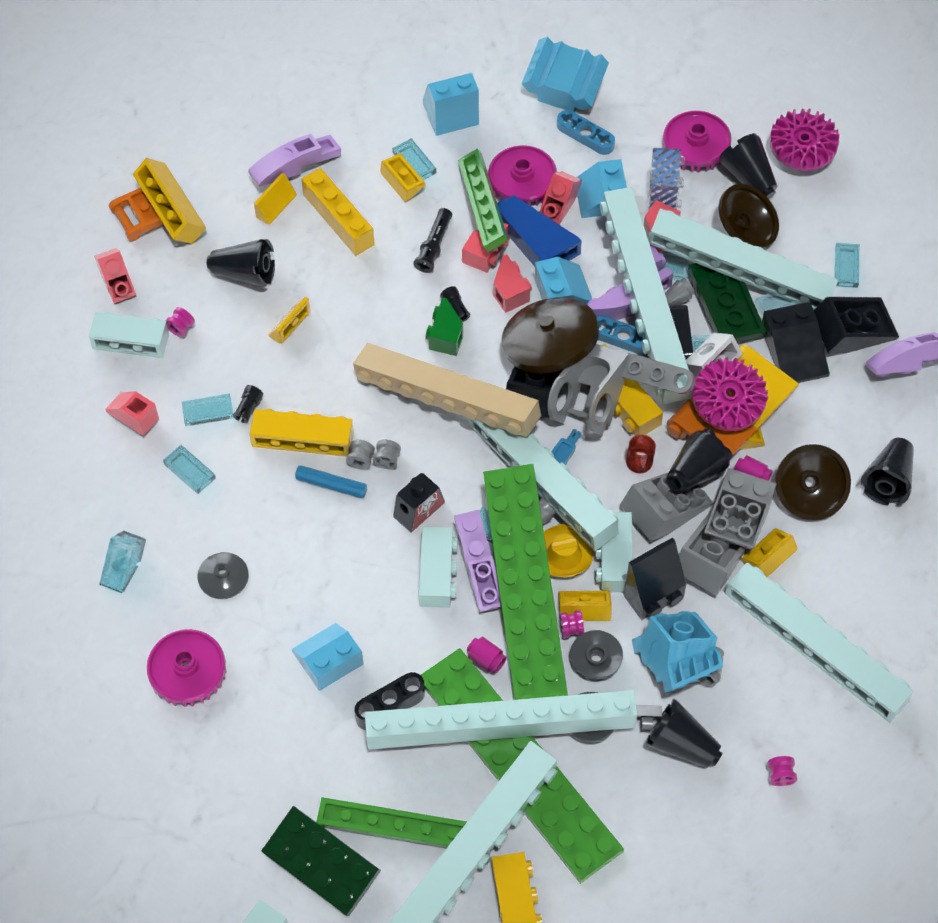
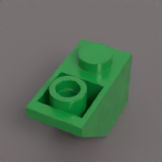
[425,298,463,356]

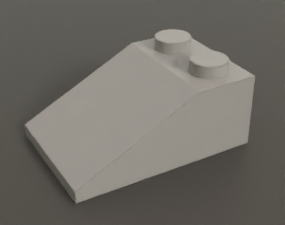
[679,511,747,596]

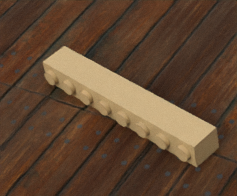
[353,343,541,437]

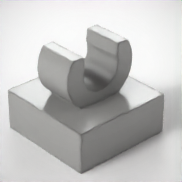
[636,705,662,730]

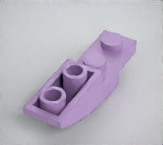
[248,134,341,187]
[587,266,673,320]
[866,332,938,376]
[454,510,502,612]

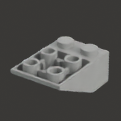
[704,468,777,550]
[620,473,714,541]

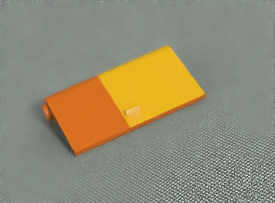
[667,344,799,455]

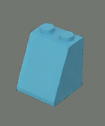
[423,73,479,136]

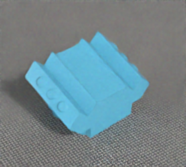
[521,36,609,112]
[632,611,723,693]

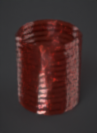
[626,434,656,473]

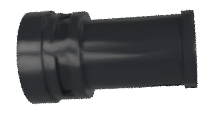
[440,286,471,322]
[233,385,264,423]

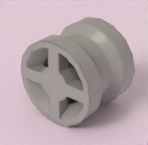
[373,439,401,469]
[346,440,375,470]

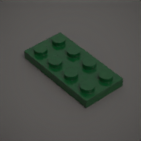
[687,263,766,343]
[261,806,381,916]

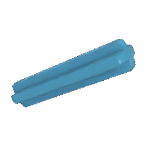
[295,465,367,498]

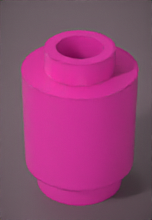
[734,455,773,481]
[467,636,507,674]

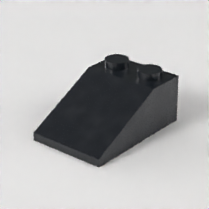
[814,297,899,353]
[762,301,830,383]
[506,366,564,418]
[624,537,686,621]

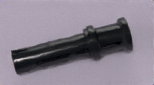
[413,208,453,273]

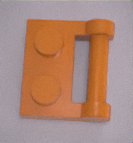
[108,187,164,241]

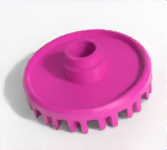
[769,108,840,171]
[662,111,732,173]
[488,145,557,206]
[692,357,768,431]
[147,629,227,707]

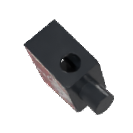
[393,473,445,533]

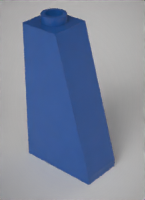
[497,195,582,267]

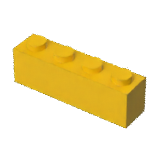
[132,158,206,244]
[301,167,375,256]
[601,344,663,439]
[249,409,354,457]
[492,852,542,923]

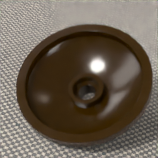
[718,184,779,249]
[775,444,851,520]

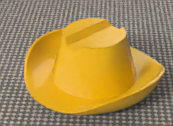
[544,524,594,578]

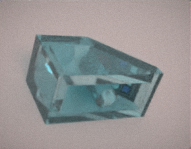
[99,530,146,593]

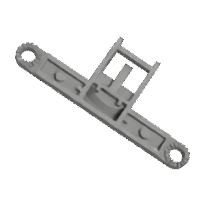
[548,344,696,435]

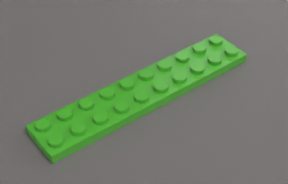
[483,464,568,700]
[421,648,624,884]

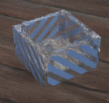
[648,148,685,211]

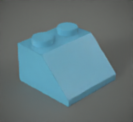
[577,159,627,218]
[534,257,592,304]
[292,623,364,691]

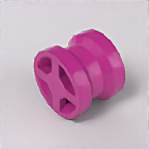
[165,307,195,337]
[560,610,584,638]
[768,756,797,786]

